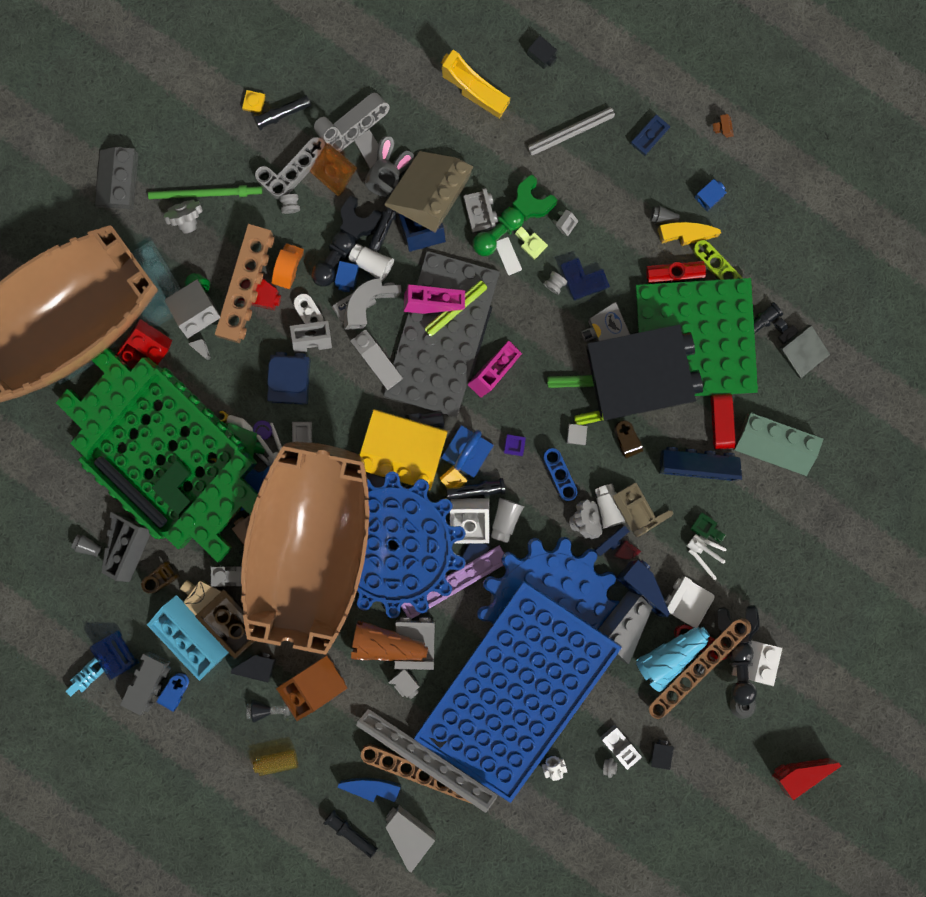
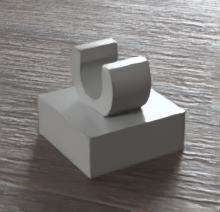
[552,210,578,236]

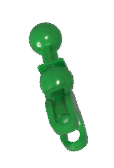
[473,175,558,256]

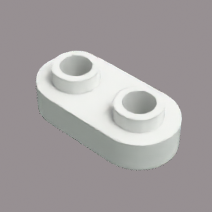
[294,294,324,324]

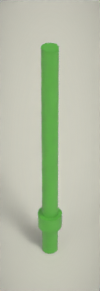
[148,185,263,199]

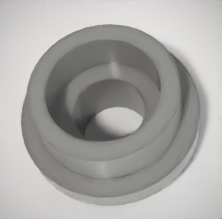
[603,758,617,778]

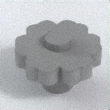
[163,200,203,233]
[569,500,603,539]

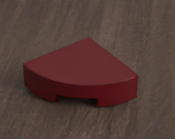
[614,540,641,559]

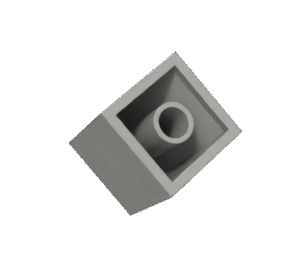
[165,280,221,339]
[385,805,436,872]

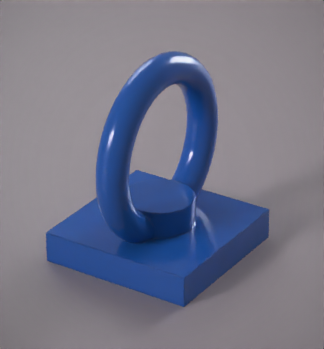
[442,425,494,478]

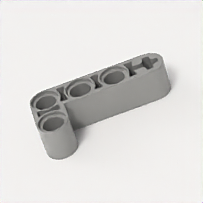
[314,93,390,153]
[255,137,326,200]

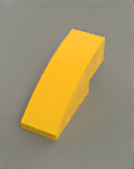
[658,222,721,246]

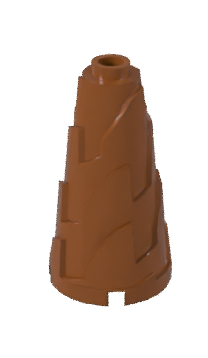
[351,620,428,661]

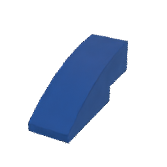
[337,778,401,802]

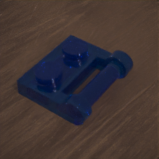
[90,630,140,681]

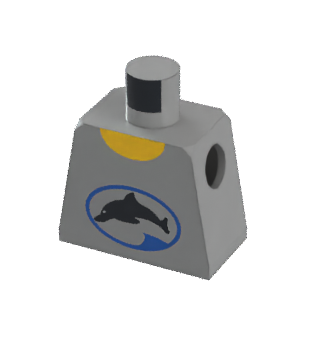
[581,302,630,342]

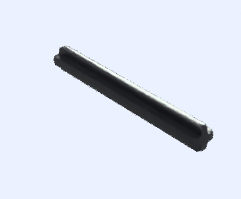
[94,456,167,528]

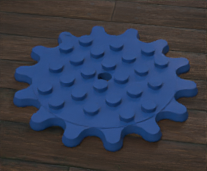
[357,471,466,618]
[477,537,619,630]

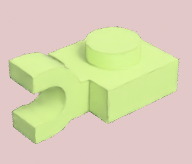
[515,227,548,260]

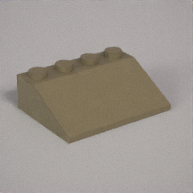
[385,151,473,233]

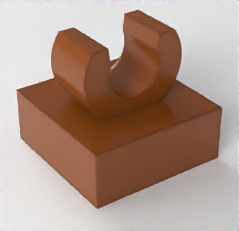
[713,114,734,138]

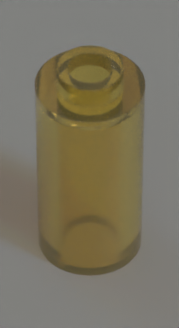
[253,749,298,776]

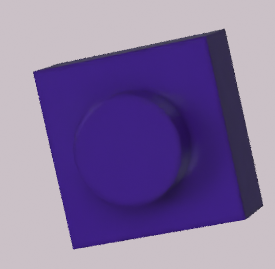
[504,434,526,457]

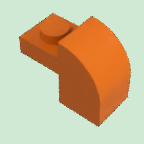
[271,243,304,289]

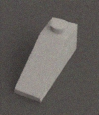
[351,329,403,390]

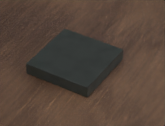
[779,324,830,378]

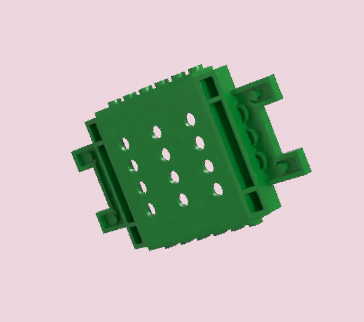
[56,348,259,562]

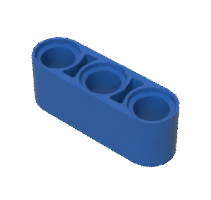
[543,448,577,501]

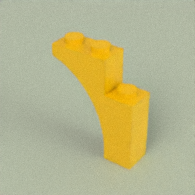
[441,50,510,119]

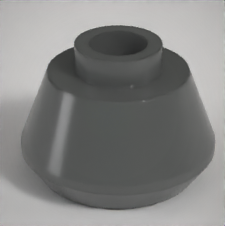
[730,698,756,719]

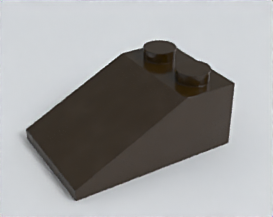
[195,590,254,659]

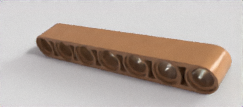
[649,618,751,719]
[361,744,472,804]

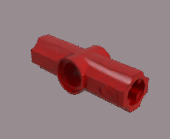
[646,261,706,283]

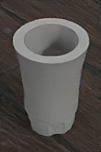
[491,498,525,543]

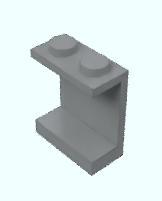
[395,617,435,670]

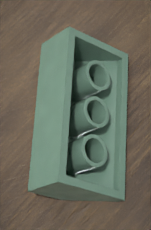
[734,413,823,476]

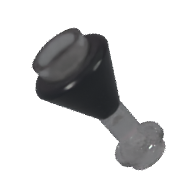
[246,699,291,723]

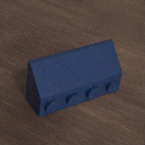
[659,447,742,481]

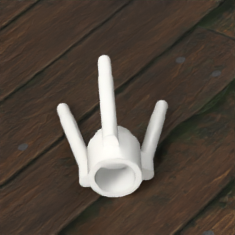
[255,423,282,466]
[687,534,726,580]

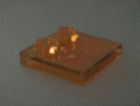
[310,143,357,196]

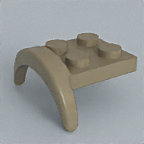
[613,483,673,537]

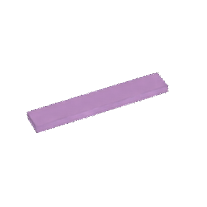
[401,545,504,618]

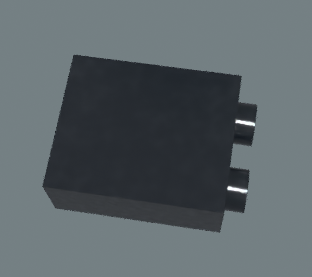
[586,324,703,422]

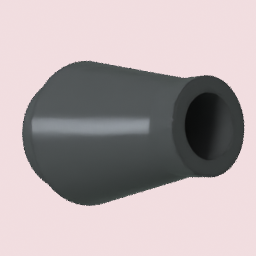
[650,206,679,224]
[71,534,102,557]

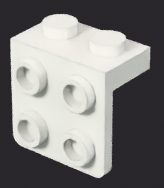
[665,576,714,628]

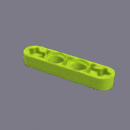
[693,240,743,280]

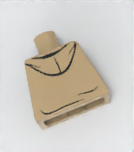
[180,580,223,616]

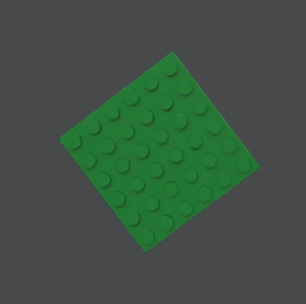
[636,278,758,396]

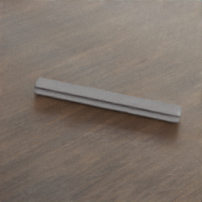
[528,107,615,155]

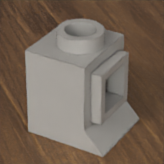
[388,669,420,699]

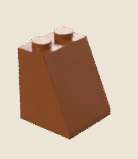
[276,656,347,721]

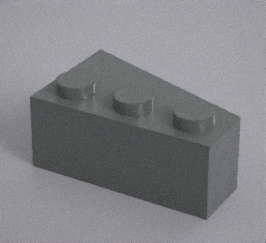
[102,512,150,582]

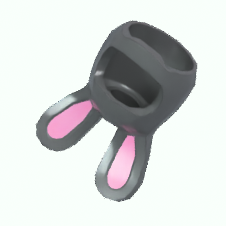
[365,136,414,197]

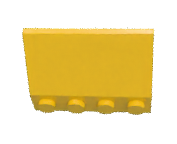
[360,409,448,491]

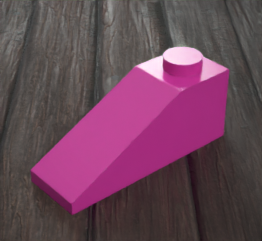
[404,284,465,314]
[467,341,522,398]

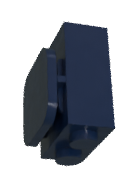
[267,352,311,405]

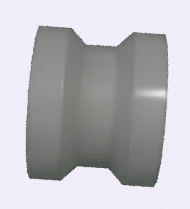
[279,194,300,214]
[543,271,567,295]

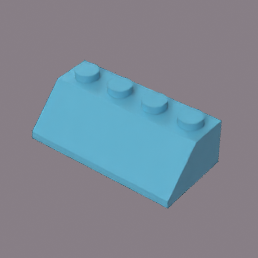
[147,595,229,681]

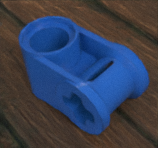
[156,673,189,712]

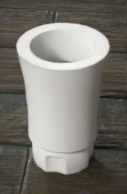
[349,244,394,282]
[595,484,625,529]

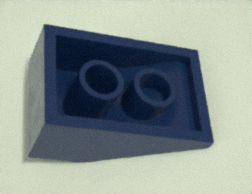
[397,212,446,252]
[616,560,670,617]

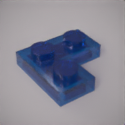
[560,258,610,301]

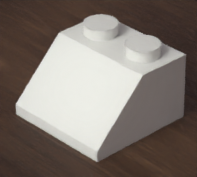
[450,498,489,543]
[732,640,782,686]

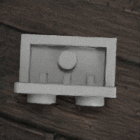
[463,188,498,234]

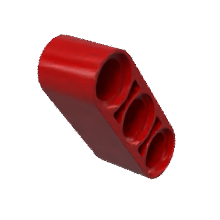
[711,394,735,449]

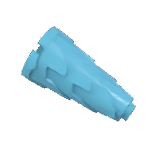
[636,627,710,692]

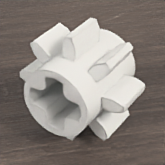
[542,756,567,781]

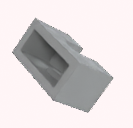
[290,321,332,353]
[211,566,242,586]

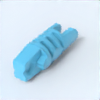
[66,653,111,697]

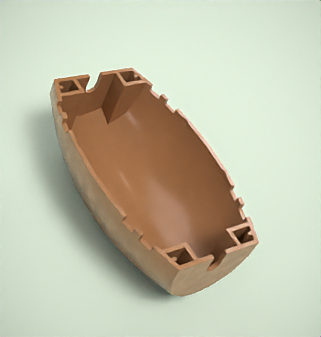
[0,225,158,403]
[241,442,369,655]

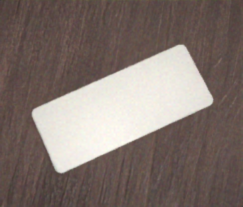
[496,237,522,275]

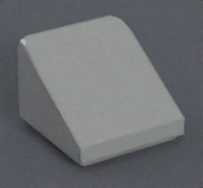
[189,339,211,360]
[567,424,587,445]

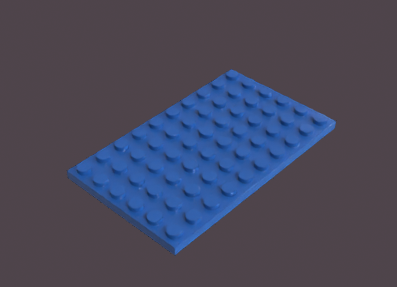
[414,581,622,803]

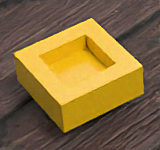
[242,90,266,114]
[440,466,467,488]

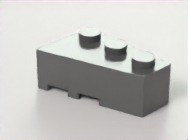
[598,591,652,664]
[120,651,171,716]

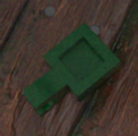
[690,513,726,543]

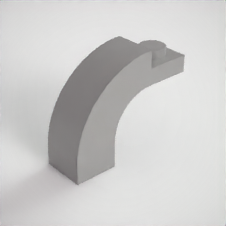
[344,278,401,329]

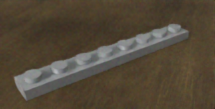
[356,709,498,813]

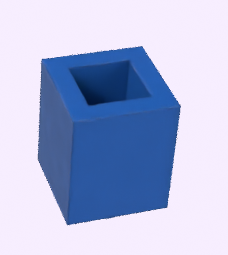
[695,179,727,211]
[335,261,359,292]

